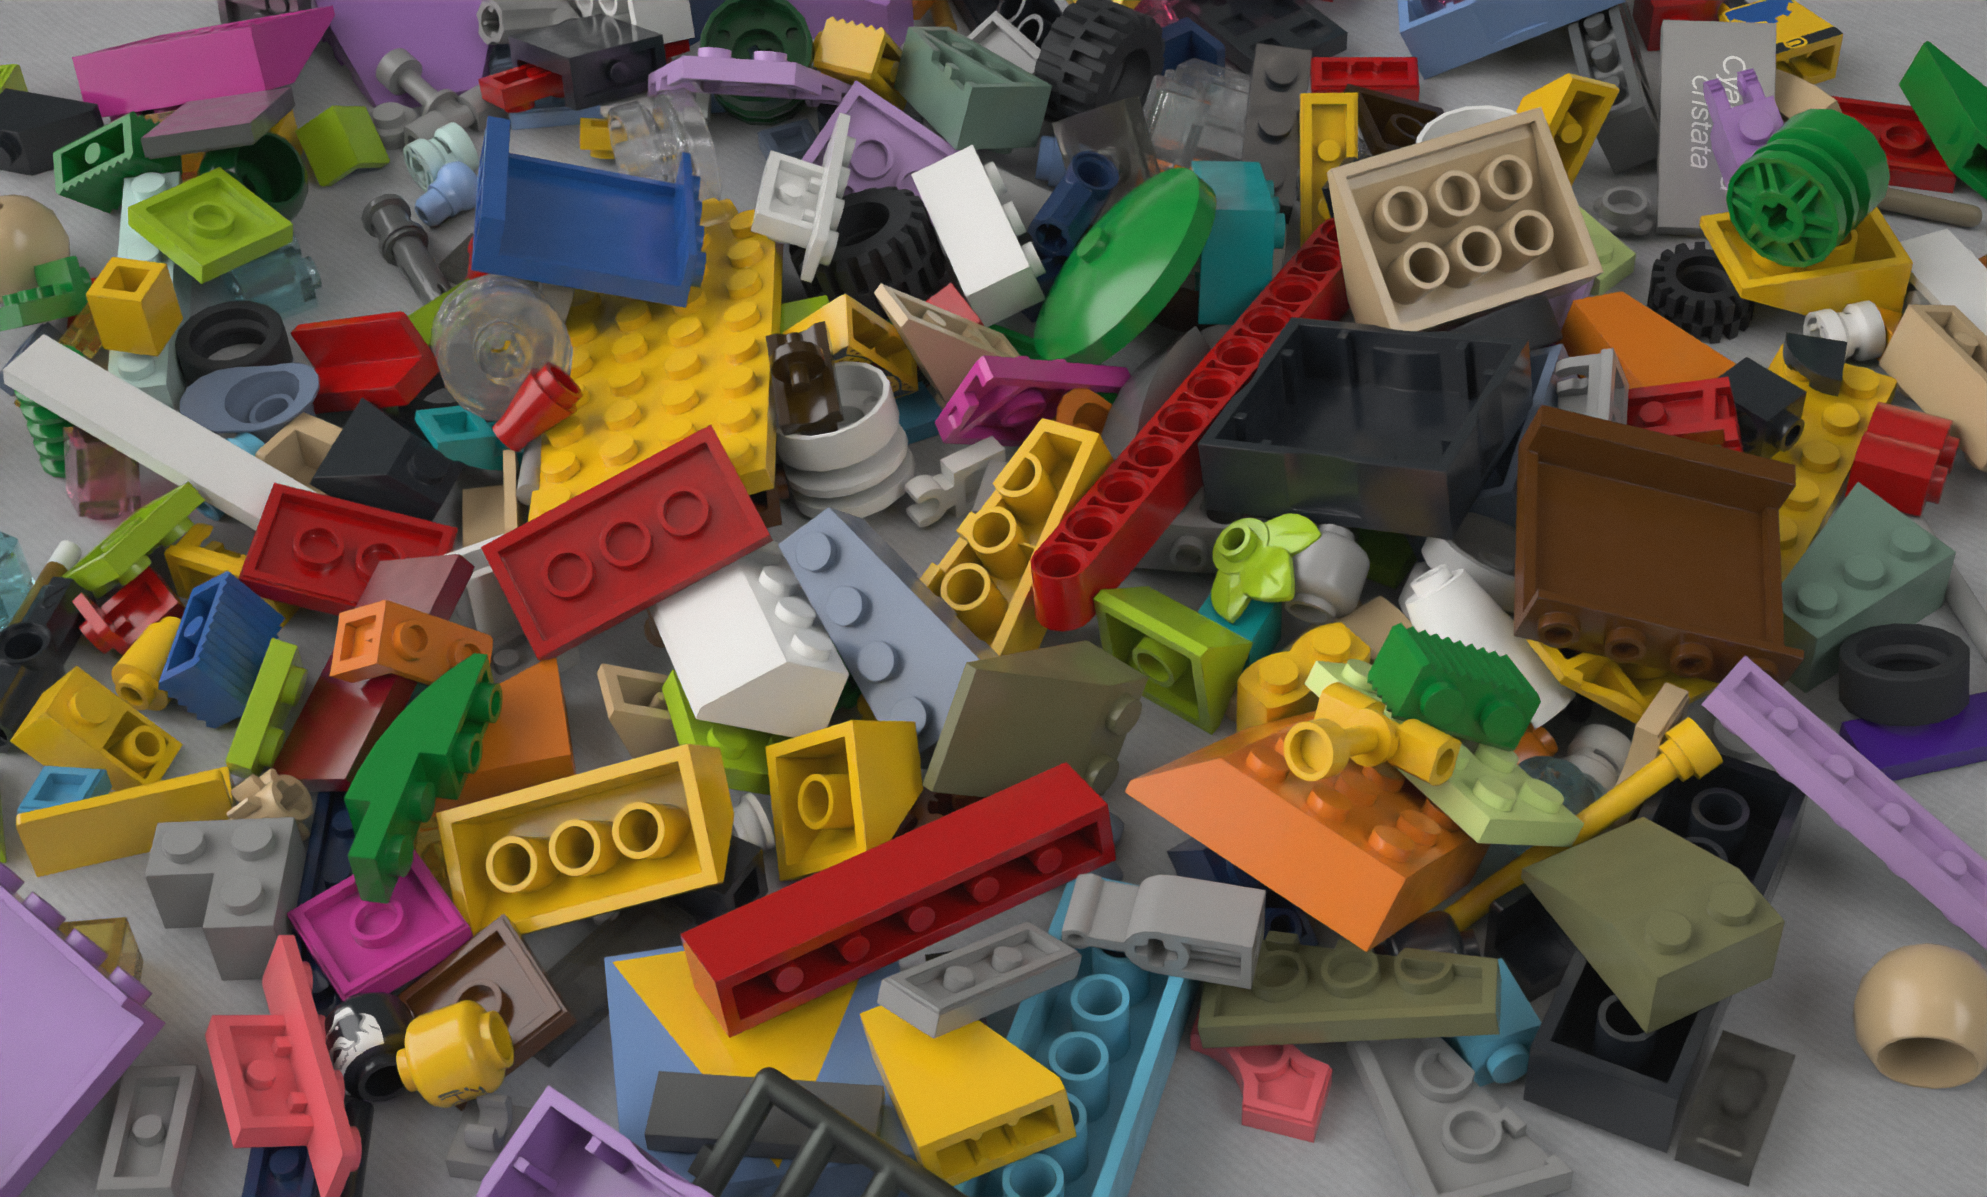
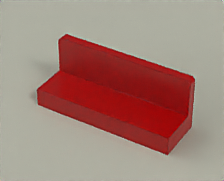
[291,311,443,414]

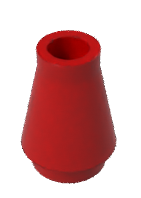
[493,362,583,452]

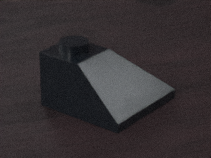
[309,397,465,521]

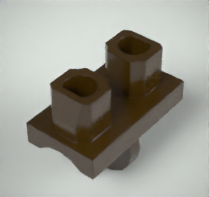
[766,321,844,436]

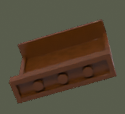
[1514,404,1804,687]

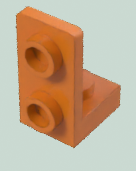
[330,600,493,685]

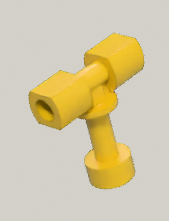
[1284,682,1462,786]

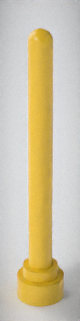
[1442,717,1723,932]

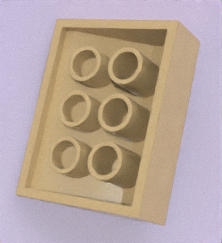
[1327,107,1604,332]

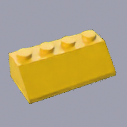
[436,744,734,936]

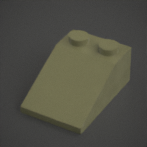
[922,640,1148,797]
[1521,817,1785,1034]

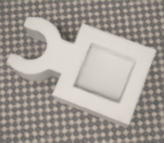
[904,436,1006,527]

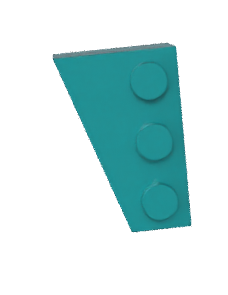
[1191,161,1285,325]

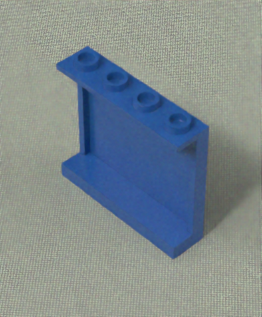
[471,116,706,308]

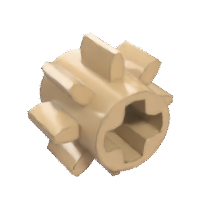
[227,768,314,841]

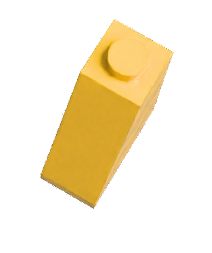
[860,1005,1077,1186]

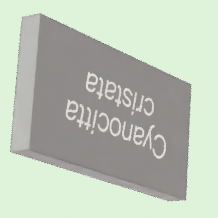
[1655,20,1776,236]

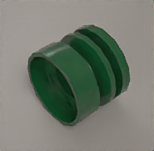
[700,0,817,126]

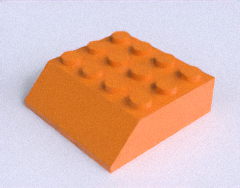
[1125,710,1491,952]

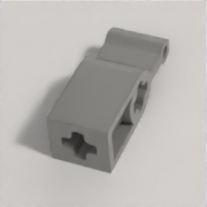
[1062,874,1266,989]

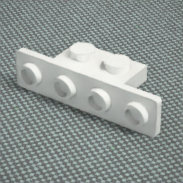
[751,113,856,283]

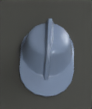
[180,362,320,444]

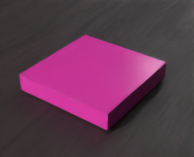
[286,849,474,1002]

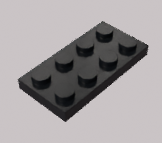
[1155,0,1348,76]

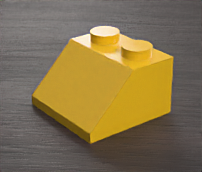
[765,720,923,881]

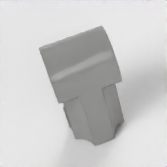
[476,0,581,45]

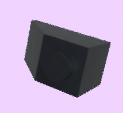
[0,88,104,176]

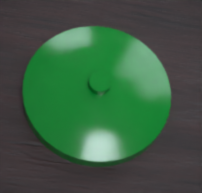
[1034,167,1217,365]

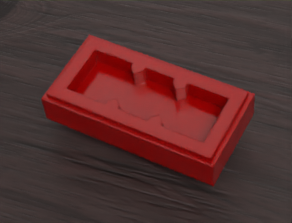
[1310,57,1420,102]

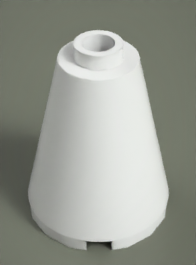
[1405,564,1575,729]

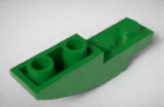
[344,653,503,904]

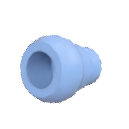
[414,161,478,226]

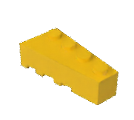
[920,418,1114,656]

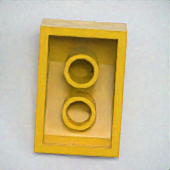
[1699,207,1913,316]

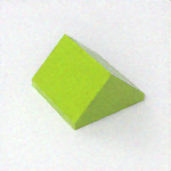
[1093,586,1253,735]

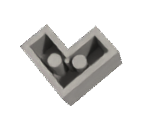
[145,817,306,981]

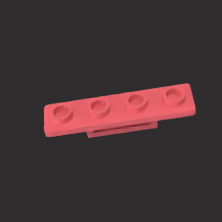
[205,935,362,1197]

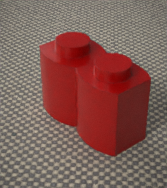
[1845,401,1961,517]

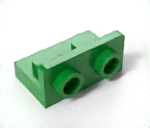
[0,256,92,332]

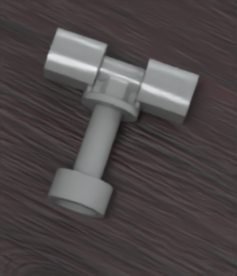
[376,48,508,146]

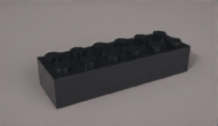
[1523,753,1808,1153]

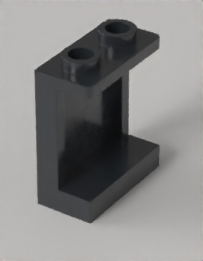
[508,14,667,111]

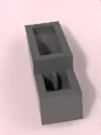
[1101,326,1211,461]

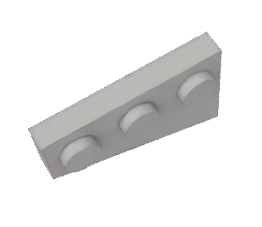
[1346,1037,1574,1197]

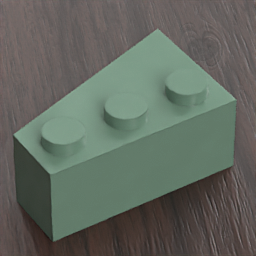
[894,27,1052,154]
[1782,482,1956,694]

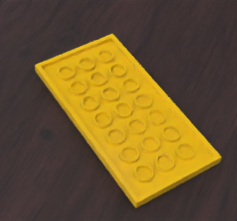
[528,209,784,522]

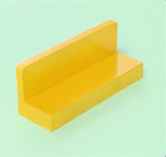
[16,766,237,877]

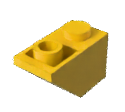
[10,666,183,791]

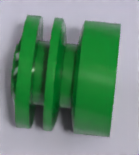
[1726,109,1890,268]

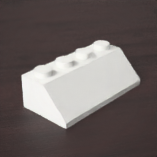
[649,541,849,738]

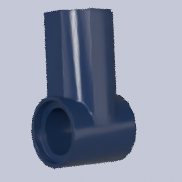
[1027,151,1119,259]

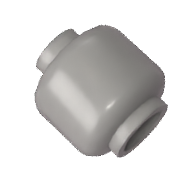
[1284,524,1370,625]

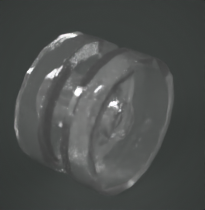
[608,87,722,201]
[431,274,573,421]

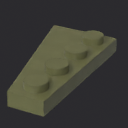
[1197,931,1502,1048]

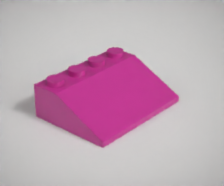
[72,5,335,122]

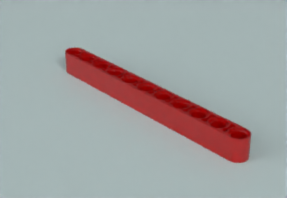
[1030,218,1350,632]

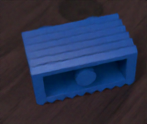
[158,571,286,728]

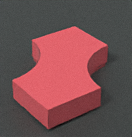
[1190,1005,1333,1143]

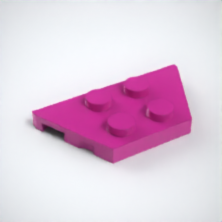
[935,355,1131,447]

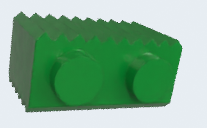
[53,111,183,214]
[1367,622,1541,752]

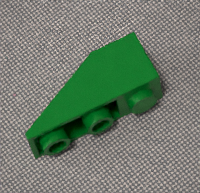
[1898,41,1987,200]

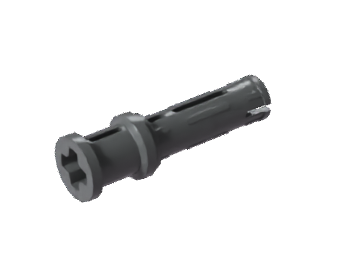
[361,194,452,306]

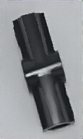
[0,576,97,754]

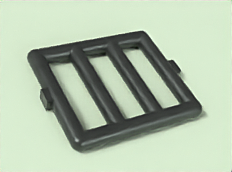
[687,1067,968,1197]

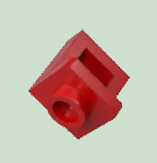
[72,566,186,656]

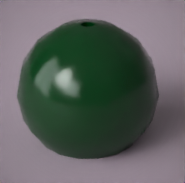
[197,130,309,222]

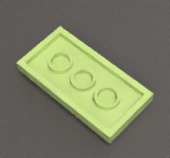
[1304,659,1584,847]

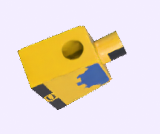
[1717,0,1843,85]

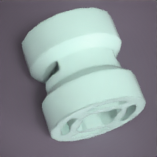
[403,122,479,192]

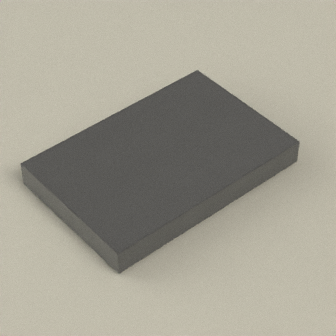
[140,87,295,159]

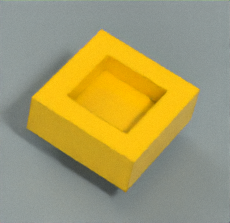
[579,117,635,159]

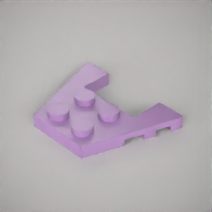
[647,47,852,108]

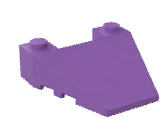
[310,0,496,108]

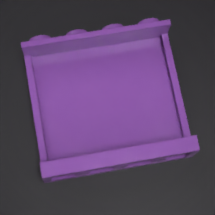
[0,862,166,1197]

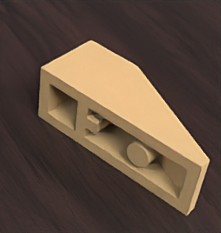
[874,284,1020,409]

